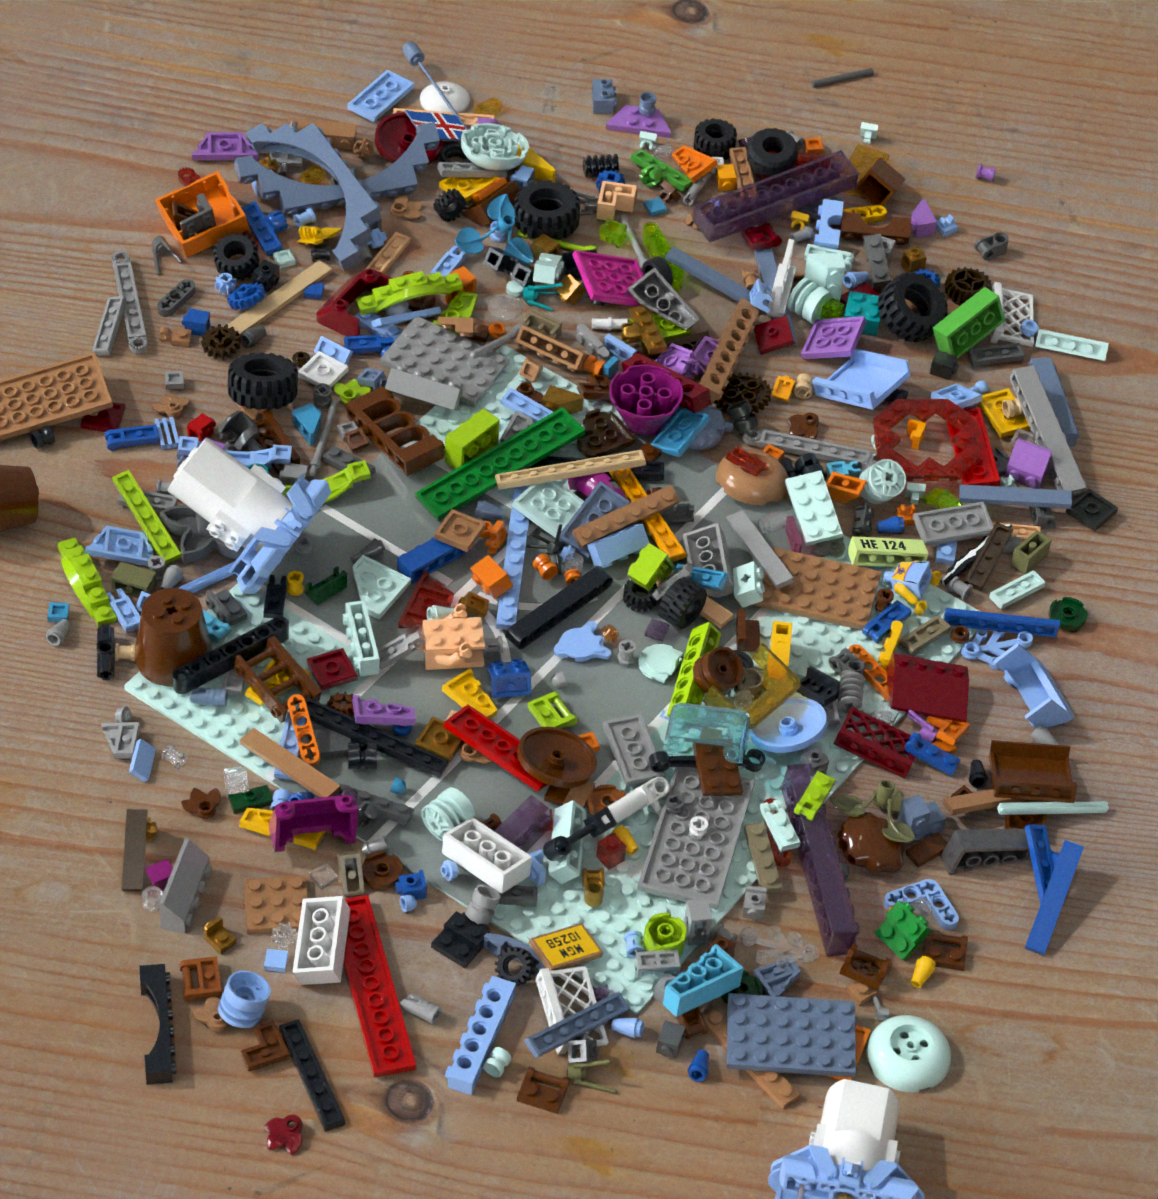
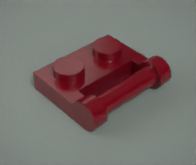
[742,222,782,250]

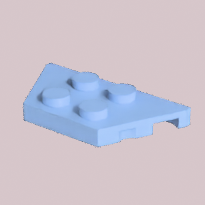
[84,526,153,567]

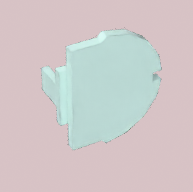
[638,644,683,683]

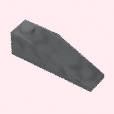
[627,267,700,331]

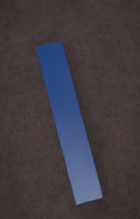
[943,608,1060,638]
[1025,840,1084,956]

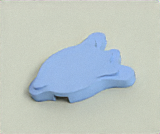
[554,621,611,662]

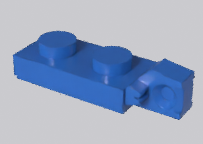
[344,334,394,354]

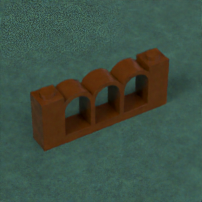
[346,386,445,476]

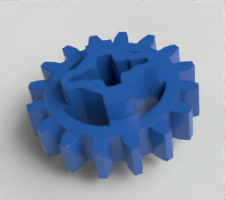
[227,283,266,310]

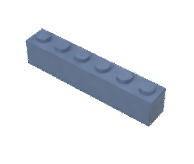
[1029,357,1079,447]

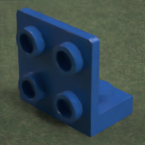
[487,659,532,698]

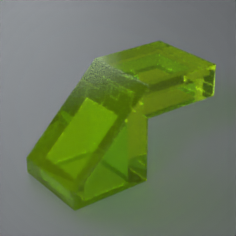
[922,488,963,509]

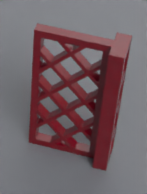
[833,707,915,779]

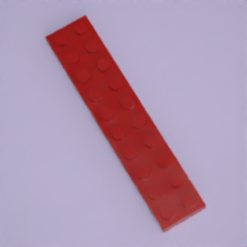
[343,895,416,1078]

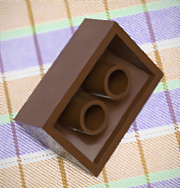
[462,180,520,227]

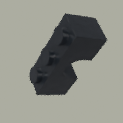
[483,247,536,287]

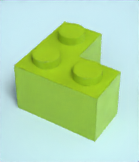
[628,543,675,591]

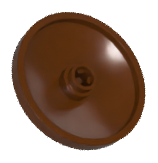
[517,727,597,788]

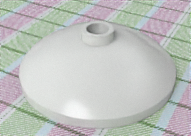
[420,81,470,113]

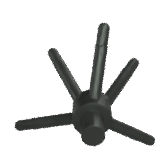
[526,524,566,575]

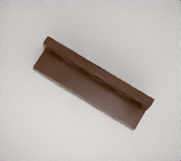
[256,410,300,476]

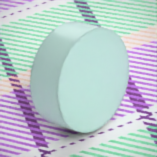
[506,280,524,297]

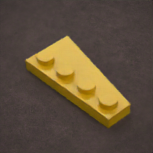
[239,808,326,850]

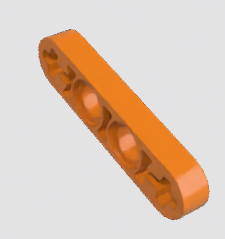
[849,645,890,702]
[287,694,321,767]

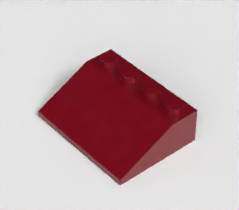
[886,653,969,723]

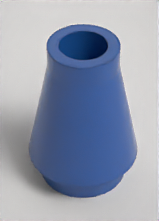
[877,515,905,534]
[688,1050,709,1082]

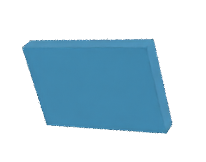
[651,407,711,457]

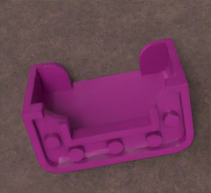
[269,795,358,852]

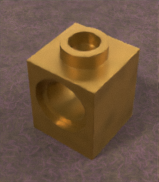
[901,246,927,273]

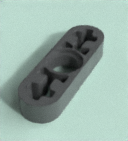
[157,279,195,317]

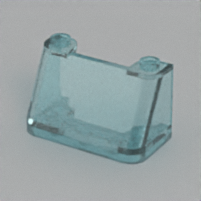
[663,703,750,764]

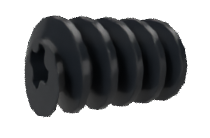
[583,154,619,177]

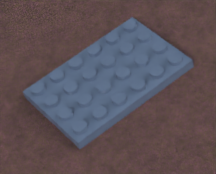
[726,993,856,1077]

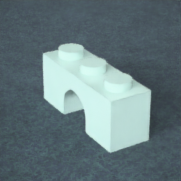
[533,253,564,284]

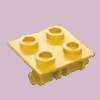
[297,226,343,245]

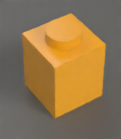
[715,164,737,191]

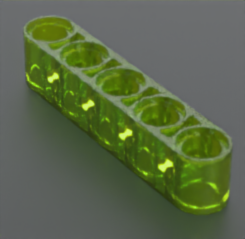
[642,222,684,291]

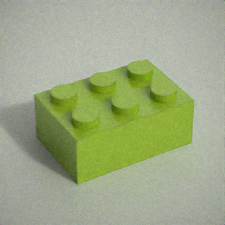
[444,408,500,470]

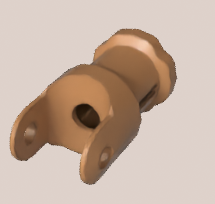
[742,266,759,291]

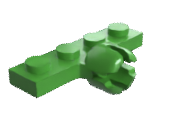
[630,149,693,192]

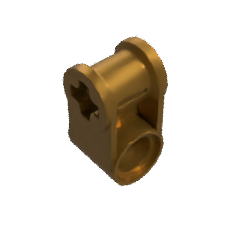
[582,868,604,907]

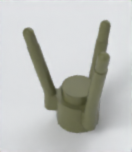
[568,1060,617,1094]

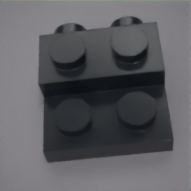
[431,911,490,968]

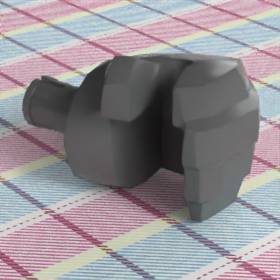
[218,411,265,452]

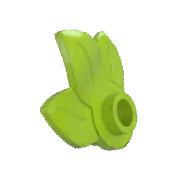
[334,379,371,404]

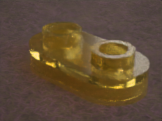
[473,98,502,115]
[299,164,326,185]

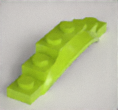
[355,271,463,315]
[282,460,371,503]
[57,537,117,627]

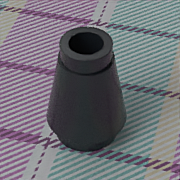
[969,759,989,788]

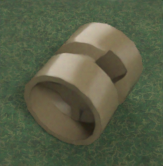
[735,668,763,705]

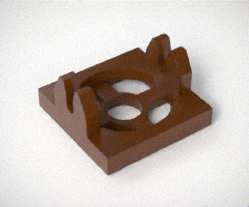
[839,943,892,989]

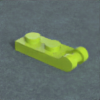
[794,771,836,821]

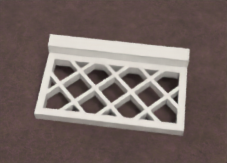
[766,239,796,318]
[990,282,1034,347]
[535,966,608,1055]

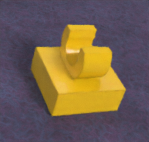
[791,211,810,230]

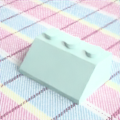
[804,253,845,306]

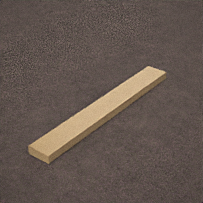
[228,260,332,336]
[495,450,646,490]

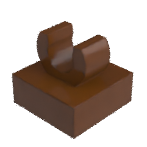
[658,180,681,204]

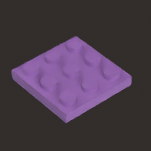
[801,316,866,359]

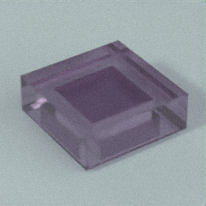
[645,619,670,642]

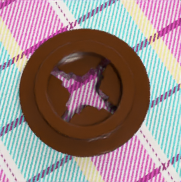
[327,691,354,717]

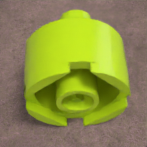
[643,913,687,957]

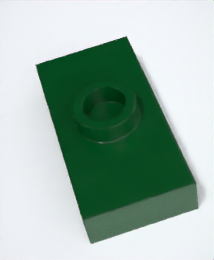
[228,785,273,814]

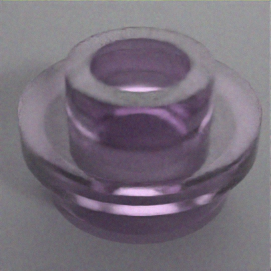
[594,984,611,1002]

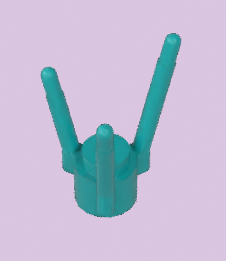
[523,283,563,311]

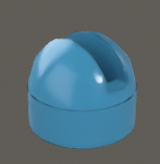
[390,777,406,794]

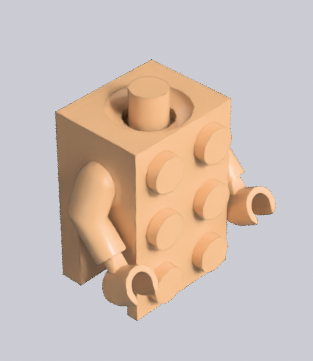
[417,603,485,670]

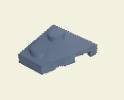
[753,957,800,996]

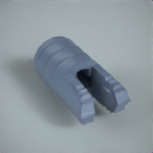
[189,687,228,707]

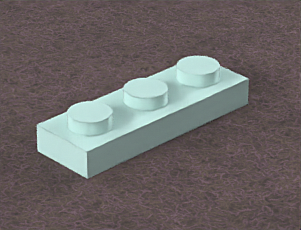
[989,570,1046,610]

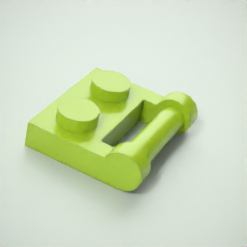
[527,691,578,729]

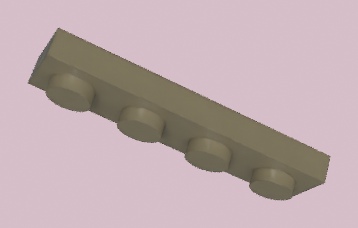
[744,823,782,894]

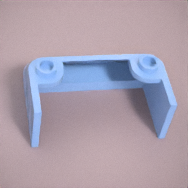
[993,643,1075,728]

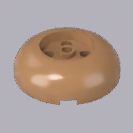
[715,449,788,505]

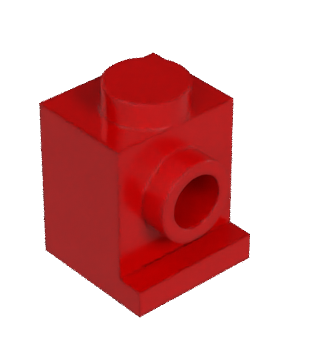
[187,413,216,442]

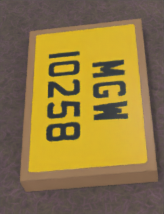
[529,923,604,971]

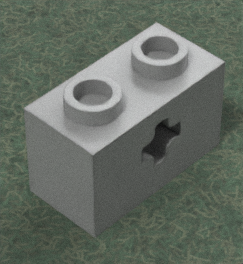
[684,898,712,945]

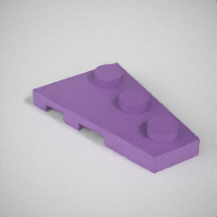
[352,694,416,726]

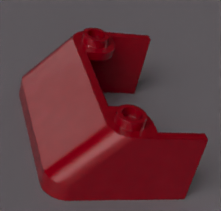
[316,269,393,337]

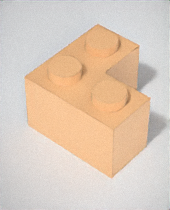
[596,181,637,221]

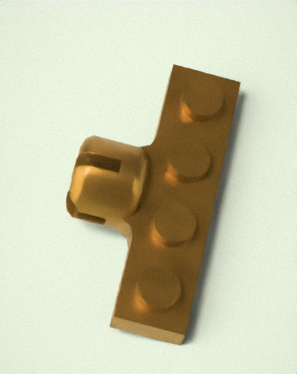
[621,306,667,355]

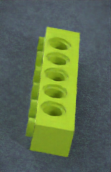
[667,622,721,727]

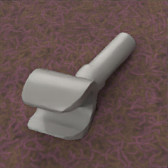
[872,995,889,1021]

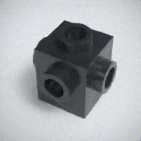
[252,260,280,292]

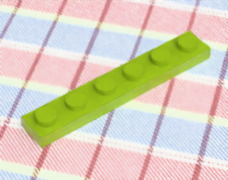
[112,470,181,565]

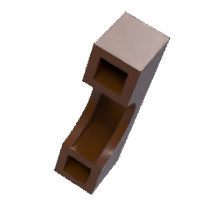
[840,212,911,245]

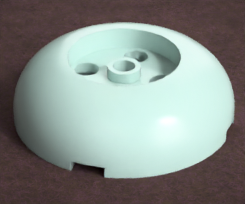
[461,123,529,171]
[866,1015,951,1093]

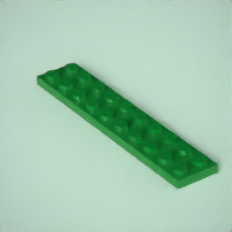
[415,407,585,521]

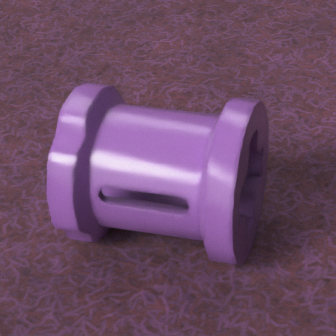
[976,163,996,182]

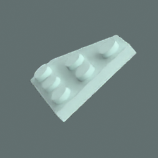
[352,555,411,619]

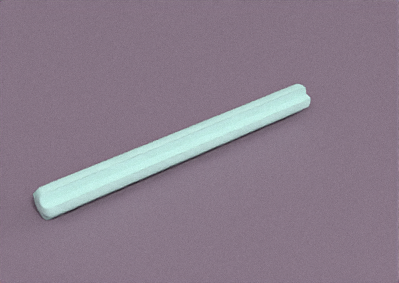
[997,801,1109,815]

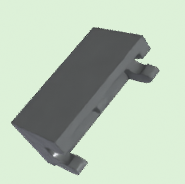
[1029,506,1056,529]

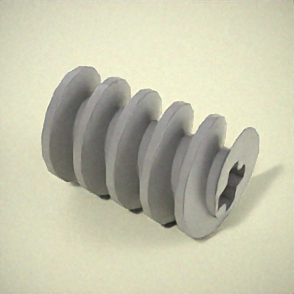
[837,670,865,713]

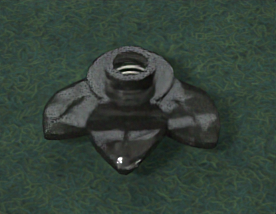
[810,536,846,558]

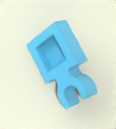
[826,461,861,477]

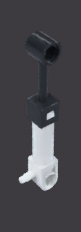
[543,776,669,861]

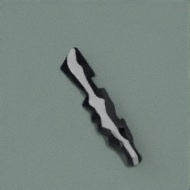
[940,524,1012,585]

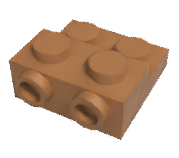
[437,317,481,337]

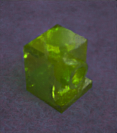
[599,219,627,248]
[820,298,844,319]

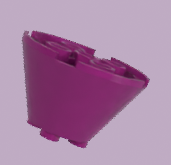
[609,365,683,435]

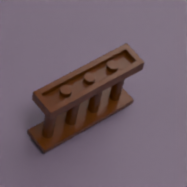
[234,636,322,723]

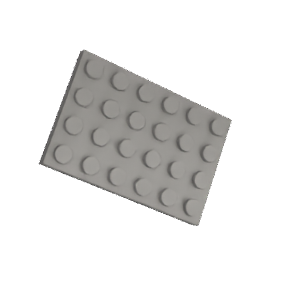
[380,316,510,408]

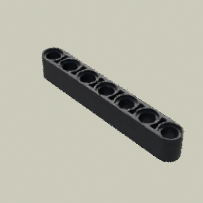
[505,566,613,649]
[172,616,289,694]

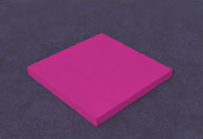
[573,250,644,307]

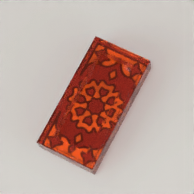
[725,446,767,476]

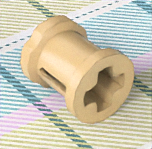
[115,643,136,661]

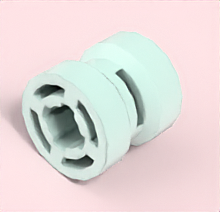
[483,1047,512,1078]

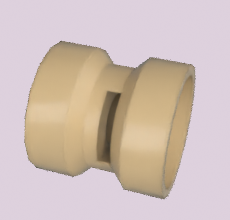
[794,373,814,399]
[1002,398,1024,418]

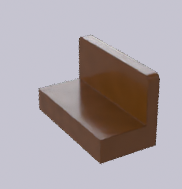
[736,609,760,652]

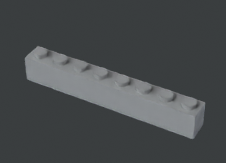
[1009,365,1086,499]

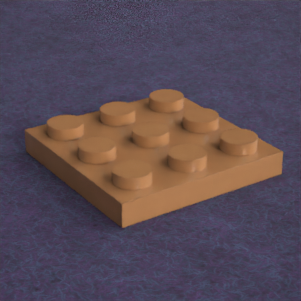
[244,875,308,934]

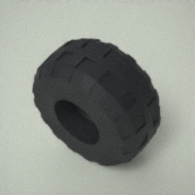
[747,128,798,178]

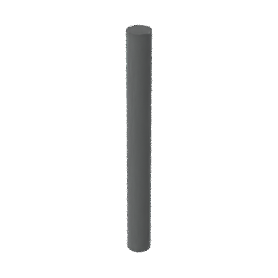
[811,68,874,88]

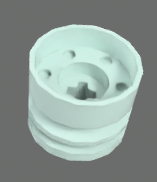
[787,278,834,324]
[859,459,906,504]
[421,787,476,841]

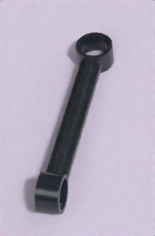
[649,749,766,772]

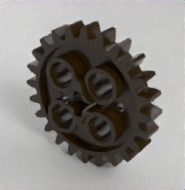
[714,372,771,413]

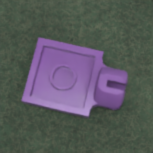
[655,343,699,379]

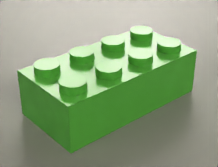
[933,287,1005,359]

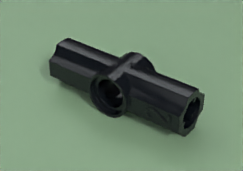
[96,624,115,680]

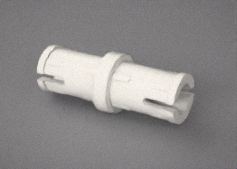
[592,317,628,331]

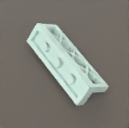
[1035,329,1109,361]

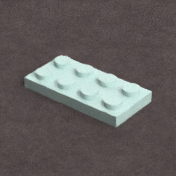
[785,471,843,546]

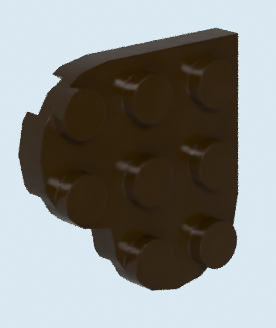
[577,409,636,458]

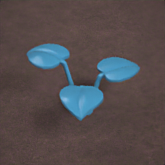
[455,194,534,264]

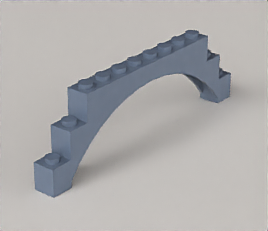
[234,122,440,216]
[245,123,382,272]

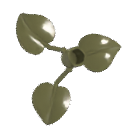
[830,780,915,842]

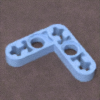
[884,879,959,931]

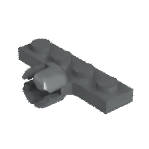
[335,783,414,828]

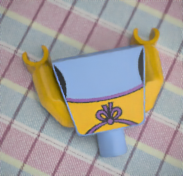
[884,561,942,616]

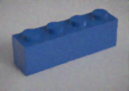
[397,537,471,584]

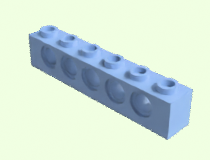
[445,976,516,1096]

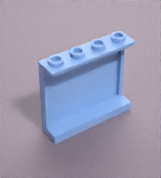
[812,348,911,410]

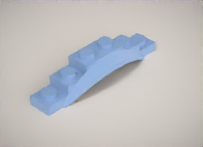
[178,436,292,468]

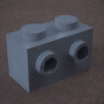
[592,79,617,114]

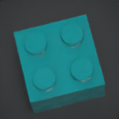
[844,291,881,337]

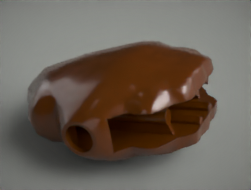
[837,812,905,873]

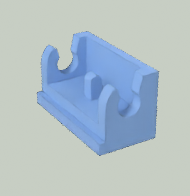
[749,278,773,313]

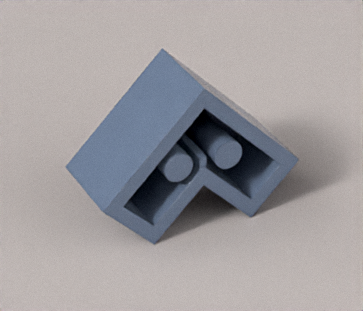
[898,794,946,843]

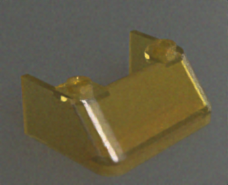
[703,643,801,729]

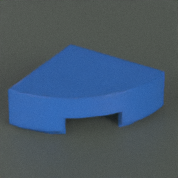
[304,283,324,300]

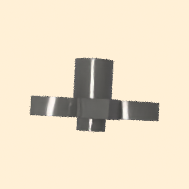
[160,505,244,564]

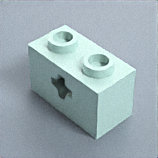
[733,561,765,608]

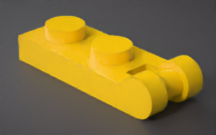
[878,620,903,671]

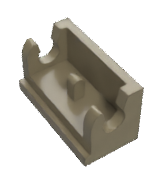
[523,308,562,340]

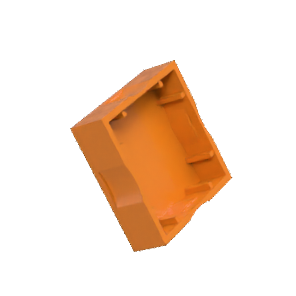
[155,171,250,258]

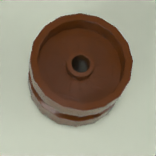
[693,646,744,696]

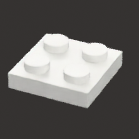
[298,351,349,388]

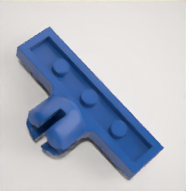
[241,201,288,256]
[1025,824,1060,905]

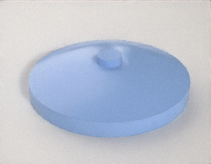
[748,697,827,753]

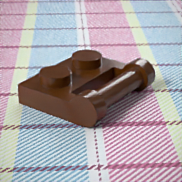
[923,931,968,971]
[517,1066,570,1114]

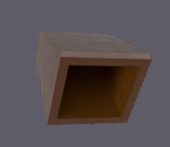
[853,157,906,206]

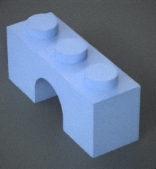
[814,199,844,250]

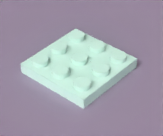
[512,481,584,538]

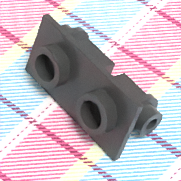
[852,500,874,537]
[659,503,694,522]

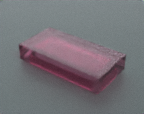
[784,516,802,553]

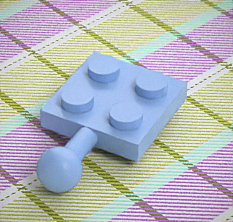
[931,380,989,411]

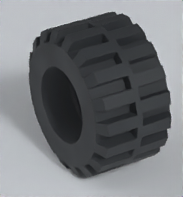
[693,118,737,160]
[213,233,260,282]
[658,577,707,630]

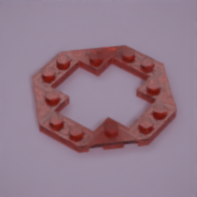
[873,399,981,481]

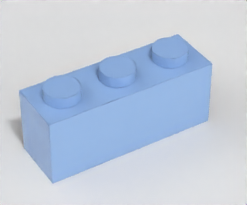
[587,524,649,568]

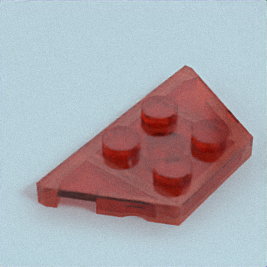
[398,571,454,629]

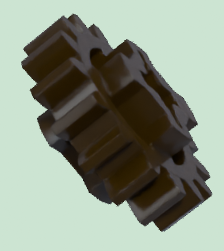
[201,324,241,360]

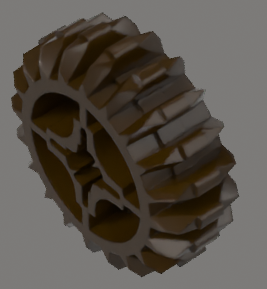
[944,266,992,305]

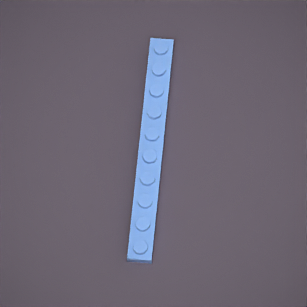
[496,485,531,630]

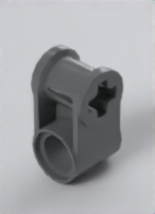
[974,232,1009,260]
[828,648,865,675]

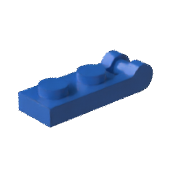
[105,424,159,451]
[862,600,912,644]
[905,732,961,776]

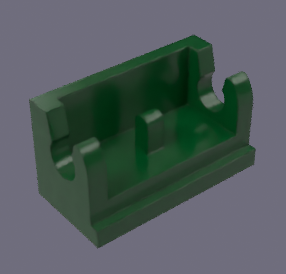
[305,566,347,605]

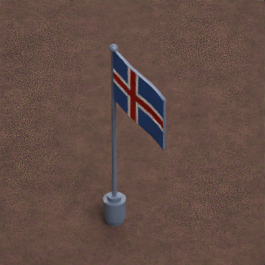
[403,42,468,142]

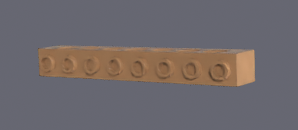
[699,298,760,405]

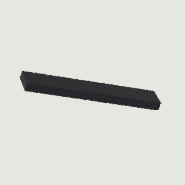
[279,1019,345,1132]

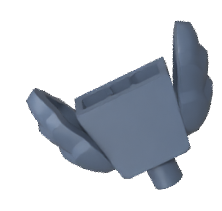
[688,405,733,451]

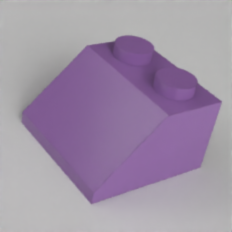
[1005,438,1052,489]

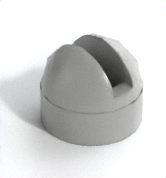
[551,671,567,688]

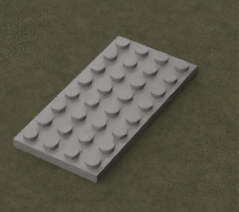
[637,767,755,910]

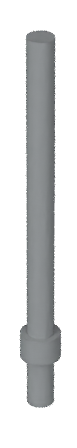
[307,399,339,481]

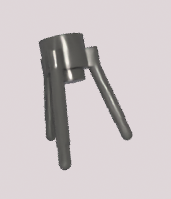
[576,192,599,215]
[151,235,182,275]

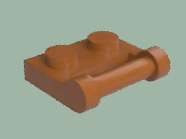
[179,956,222,1002]

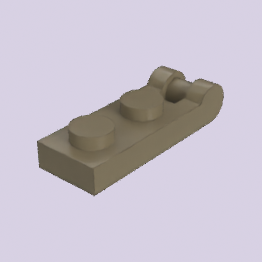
[898,615,951,656]

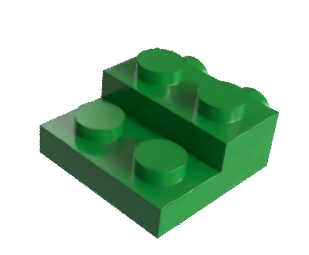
[874,901,932,961]

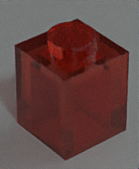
[596,833,626,870]

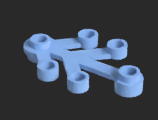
[961,629,1033,670]

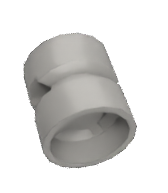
[466,885,501,924]

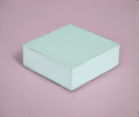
[273,249,296,269]

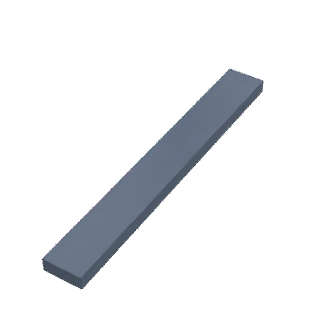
[753,247,797,346]

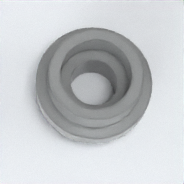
[115,706,132,723]

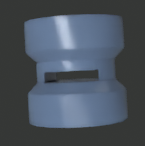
[639,92,656,116]

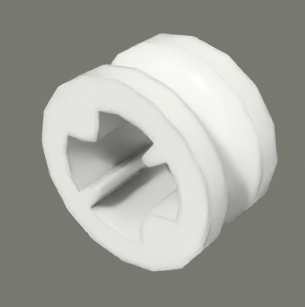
[689,816,708,837]

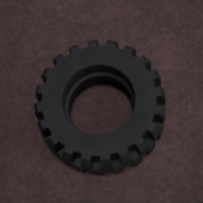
[514,180,580,240]
[878,272,948,342]
[228,352,298,410]

